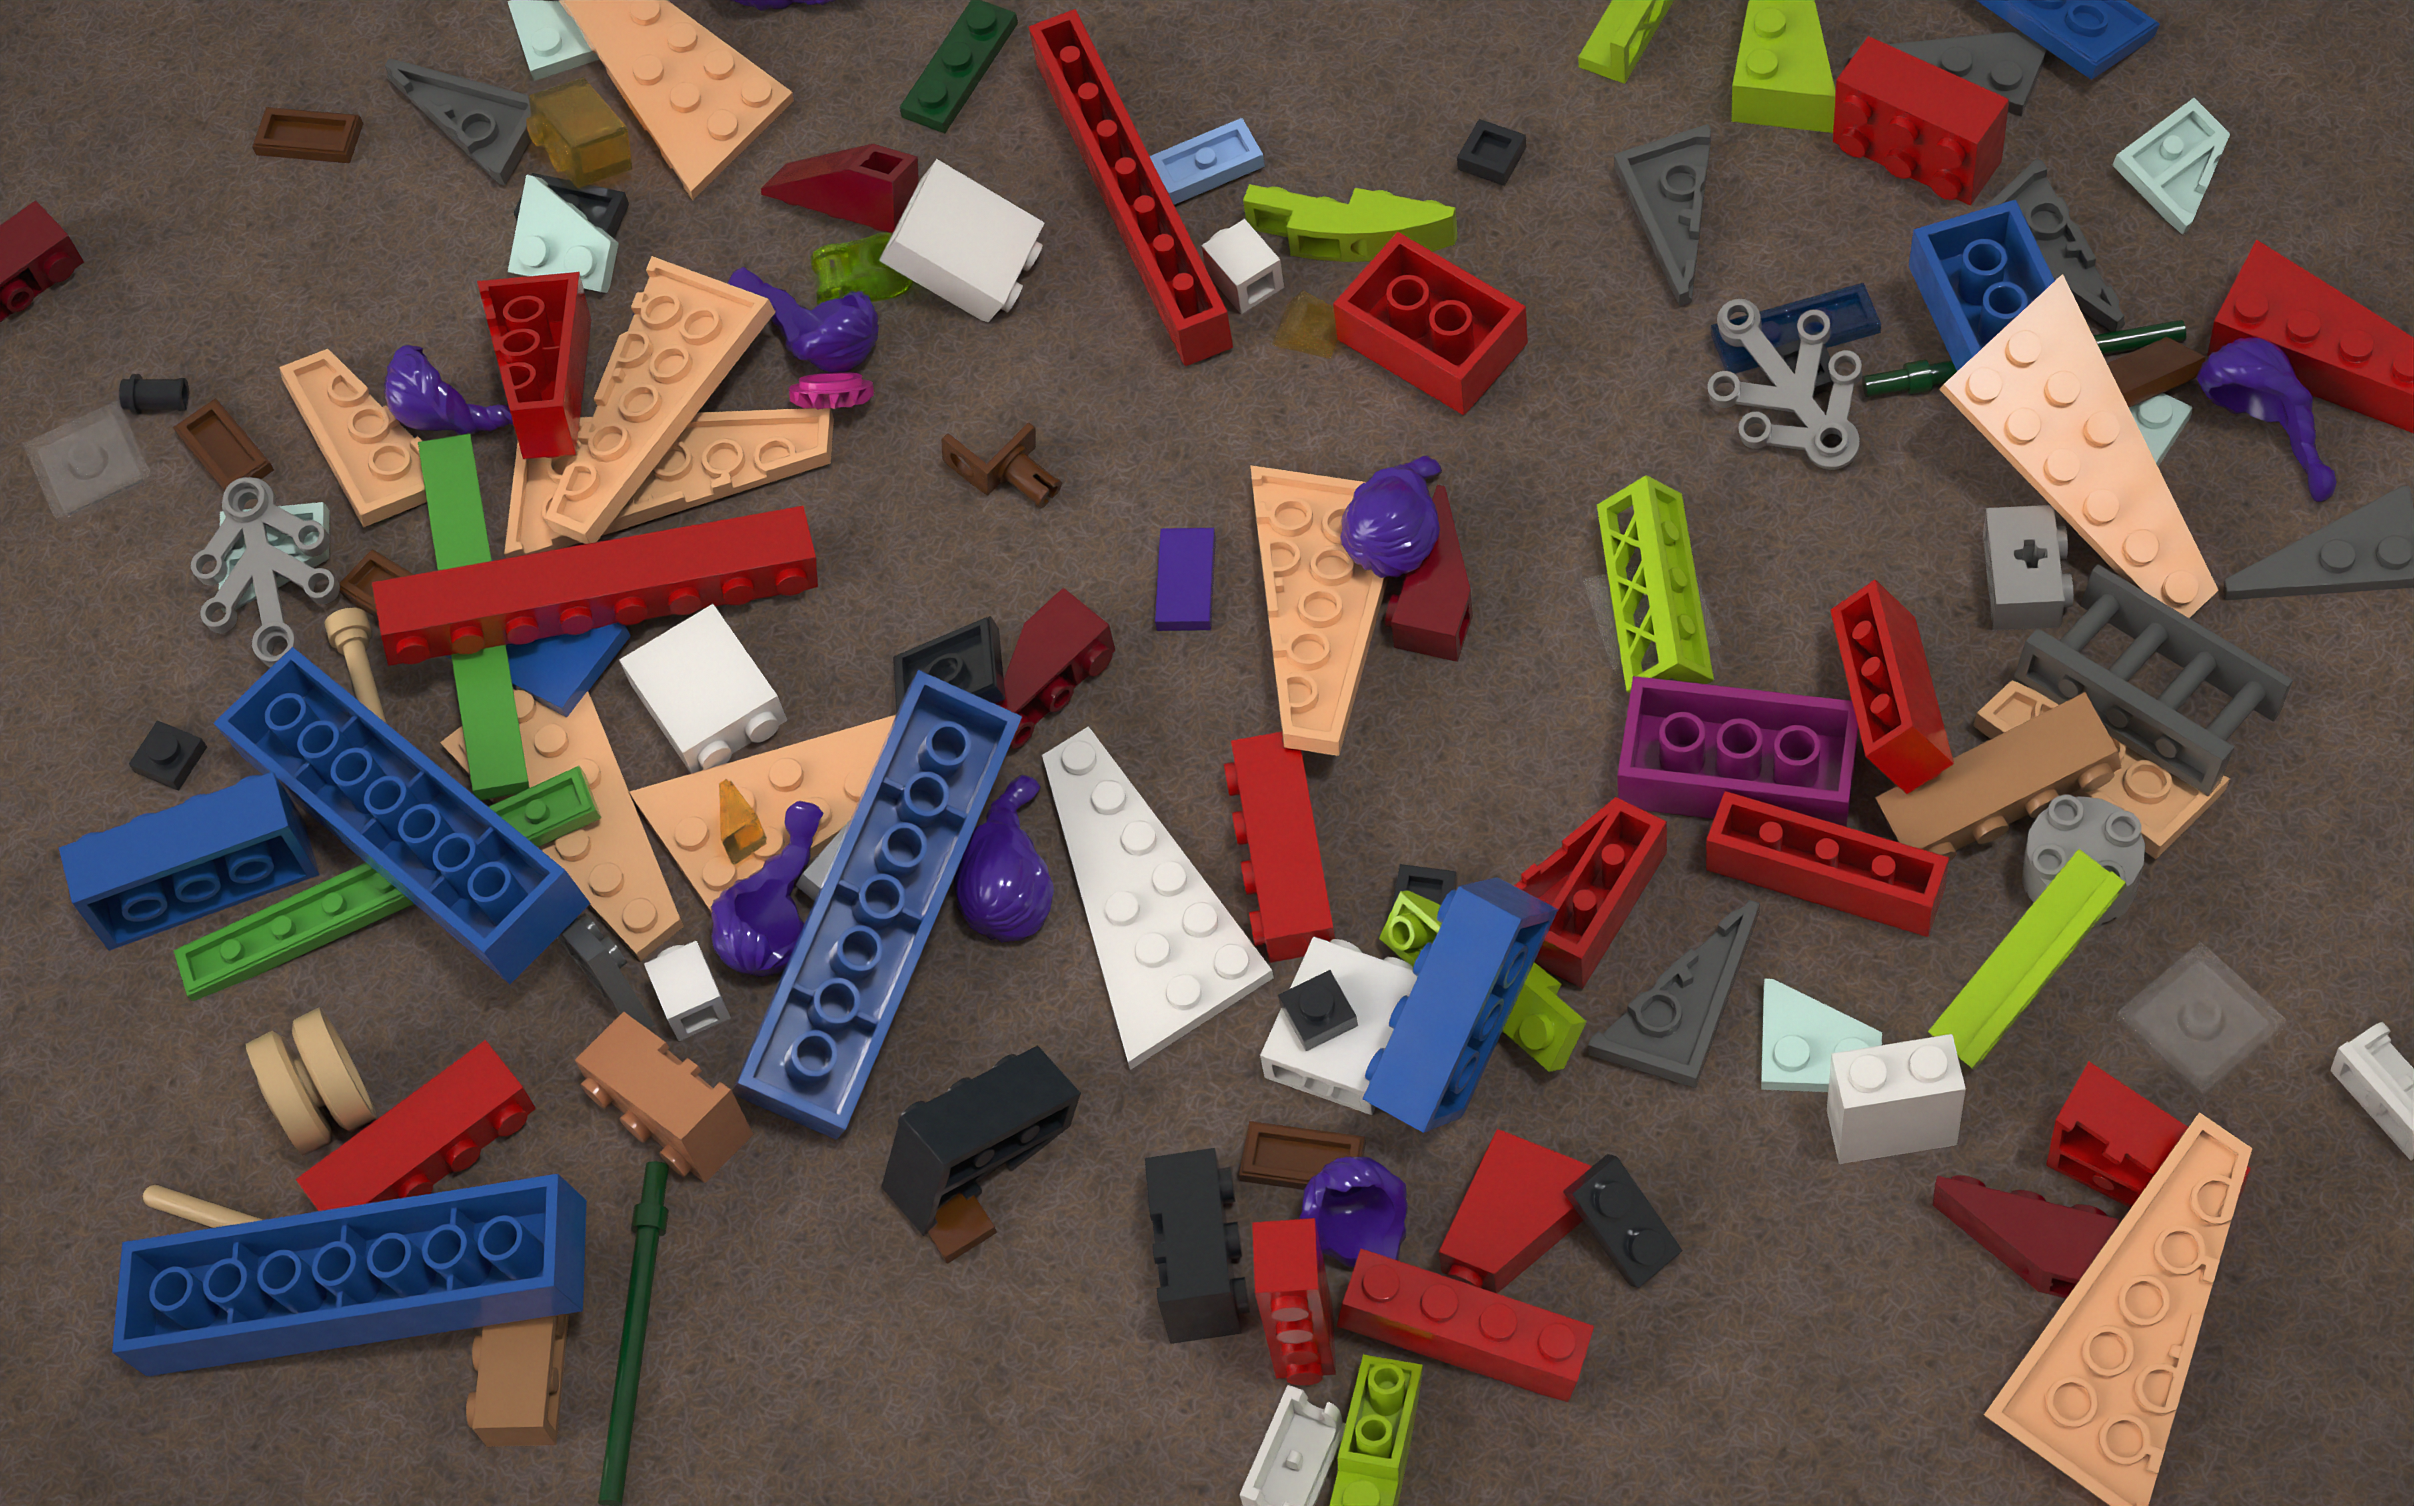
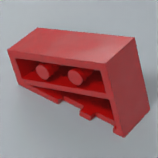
[1514,797,1667,989]
[2046,1061,2251,1208]

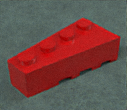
[2207,239,2414,433]
[477,272,591,459]

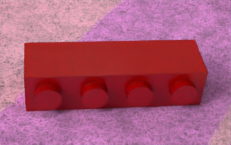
[1830,579,1954,794]
[1224,732,1335,963]
[1706,791,1949,937]
[295,1040,536,1211]
[1252,1218,1336,1385]
[1337,1248,1594,1402]

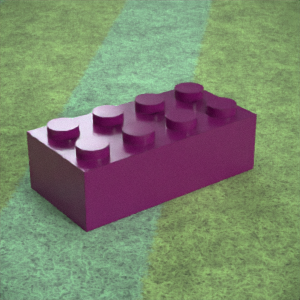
[1617,676,1859,827]

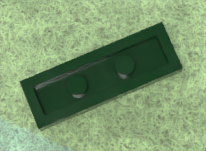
[899,0,1018,134]

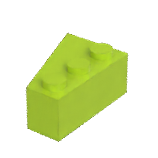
[1731,0,1836,133]

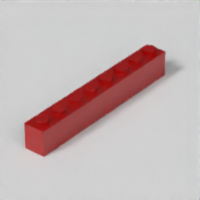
[1028,9,1233,366]
[372,506,818,666]

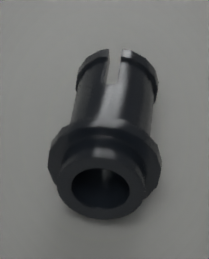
[119,374,190,415]

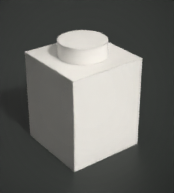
[1201,219,1284,314]
[644,941,731,1041]

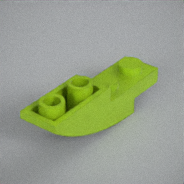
[1243,184,1458,262]
[1379,890,1587,1072]
[1329,1354,1423,1506]

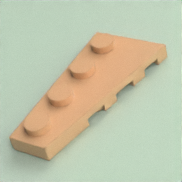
[279,349,427,528]
[1973,680,2230,859]

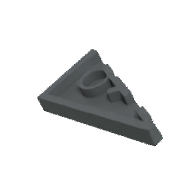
[1848,31,2049,116]
[385,58,547,185]
[1614,124,1711,306]
[1983,158,2125,332]
[2223,486,2414,600]
[1588,900,1760,1088]
[557,913,655,1029]

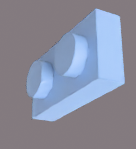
[1150,118,1265,204]

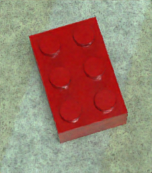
[1833,36,2009,206]
[1333,232,1528,416]

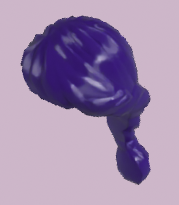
[727,267,879,373]
[2197,338,2337,502]
[384,345,514,435]
[1340,455,1442,578]
[953,775,1054,943]
[711,801,824,977]
[1299,1156,1408,1350]

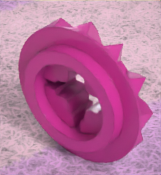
[789,372,874,410]

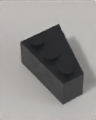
[881,1045,1081,1236]
[1145,1148,1250,1344]

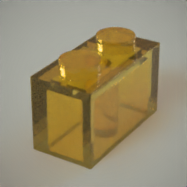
[526,77,632,188]

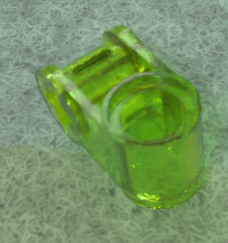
[810,232,914,305]

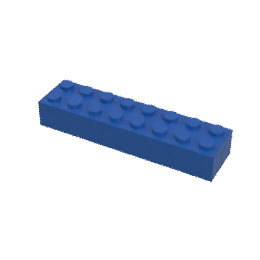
[213,647,591,985]
[732,670,1022,1140]
[112,1174,587,1376]

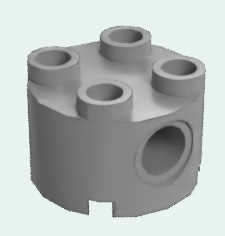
[2022,794,2145,928]

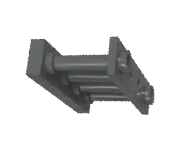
[2014,565,2293,796]

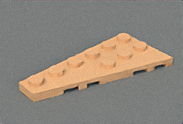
[559,0,794,200]
[545,256,775,544]
[1939,274,2218,618]
[504,408,834,558]
[1250,465,1389,756]
[440,689,684,961]
[629,715,896,913]
[1984,1112,2252,1506]

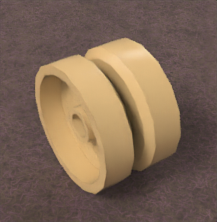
[246,1007,377,1156]

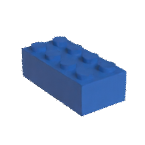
[1909,200,2055,371]
[59,771,320,951]
[1363,877,1558,1133]

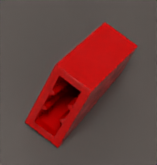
[1439,1129,1592,1293]

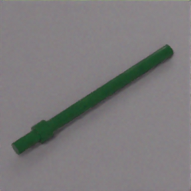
[1862,320,2187,397]
[598,1161,669,1506]

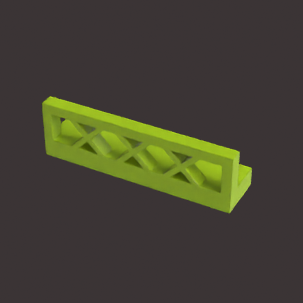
[1578,0,1674,84]
[1597,475,1714,693]
[1928,849,2127,1070]

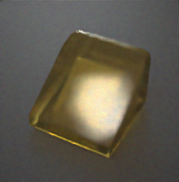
[1272,290,1338,359]
[719,779,767,864]

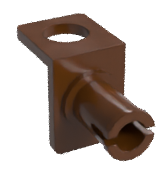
[941,423,1062,509]

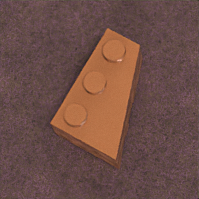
[575,1012,753,1183]

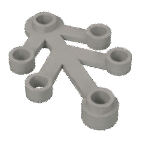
[1708,299,1862,470]
[191,477,340,667]

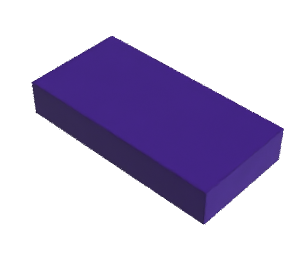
[1155,528,1216,631]

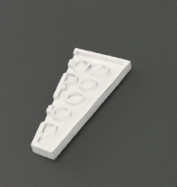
[1042,726,1274,1070]

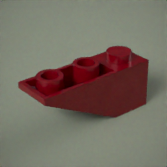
[761,144,919,233]
[0,200,84,322]
[1385,485,1473,662]
[995,587,1116,750]
[1932,1175,2119,1299]

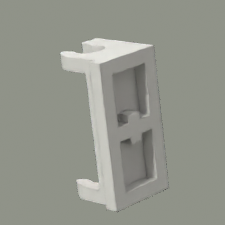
[2330,1022,2414,1161]
[1240,1385,1346,1506]

